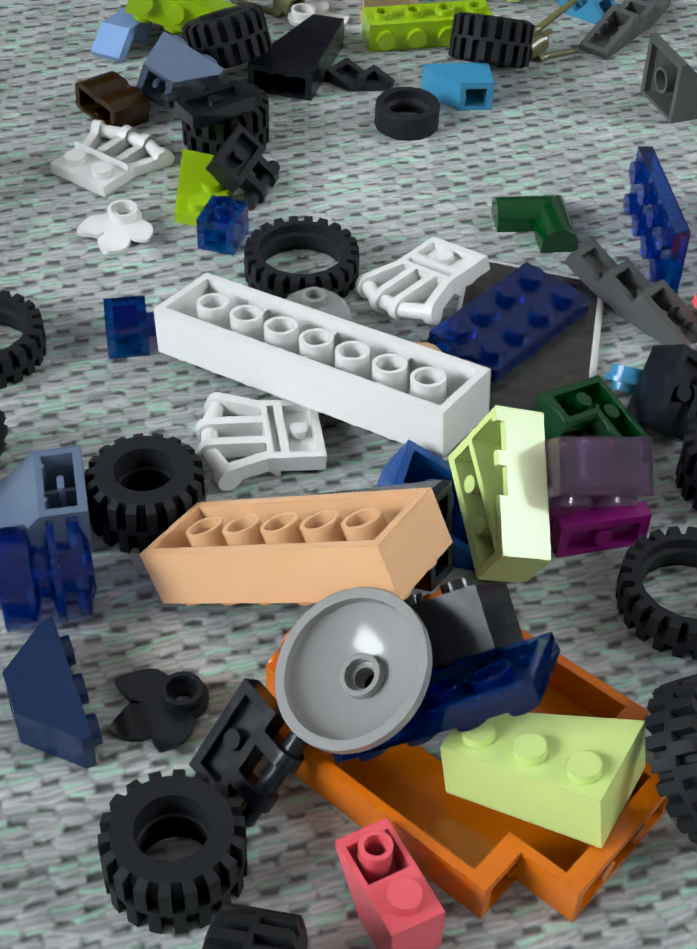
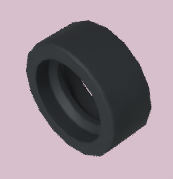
[374,87,440,141]

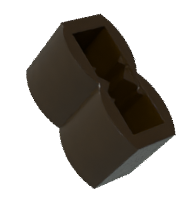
[75,71,150,127]

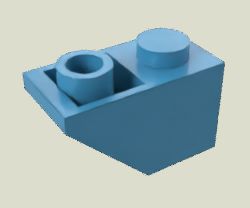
[421,63,495,111]

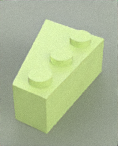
[448,405,551,583]
[440,708,646,849]

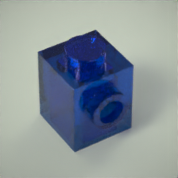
[196,195,249,256]
[103,295,157,359]

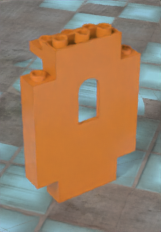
[266,581,668,922]

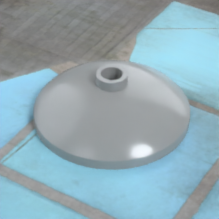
[275,587,432,754]

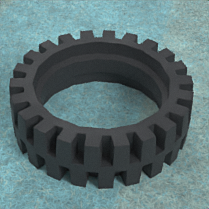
[244,216,359,299]
[0,290,47,389]
[615,526,697,660]
[645,674,697,844]

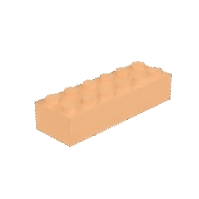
[139,487,453,606]

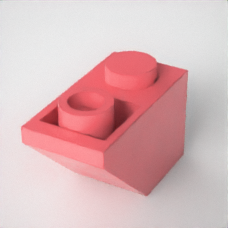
[335,818,446,949]

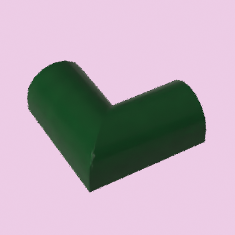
[491,195,578,253]
[532,375,652,467]

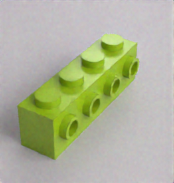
[125,0,237,34]
[362,0,494,52]

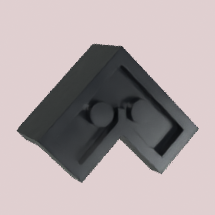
[627,344,697,442]

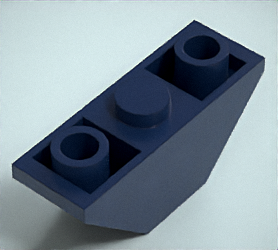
[2,617,103,768]

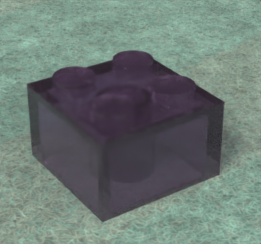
[545,436,654,510]

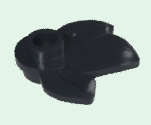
[109,669,209,753]

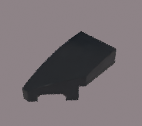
[324,58,395,92]

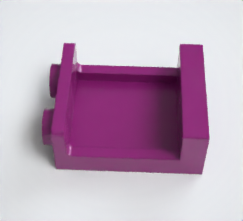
[545,439,652,558]

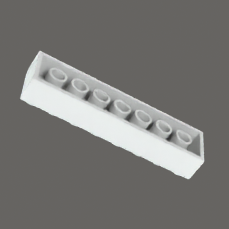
[153,273,491,458]

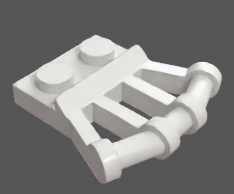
[50,119,175,197]
[355,236,490,325]
[195,392,327,491]

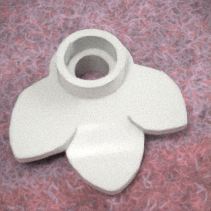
[288,1,349,27]
[77,200,154,255]

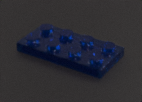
[623,146,691,294]
[428,262,592,384]
[332,631,561,763]

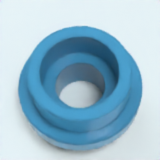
[604,363,643,394]

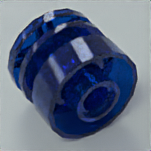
[0,516,97,633]

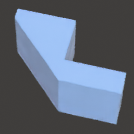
[91,8,153,62]

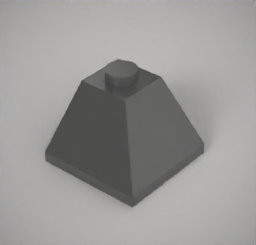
[640,33,697,124]

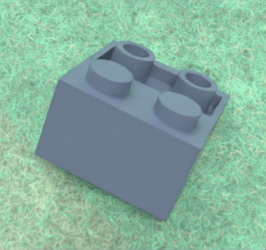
[136,31,224,107]
[0,445,94,564]

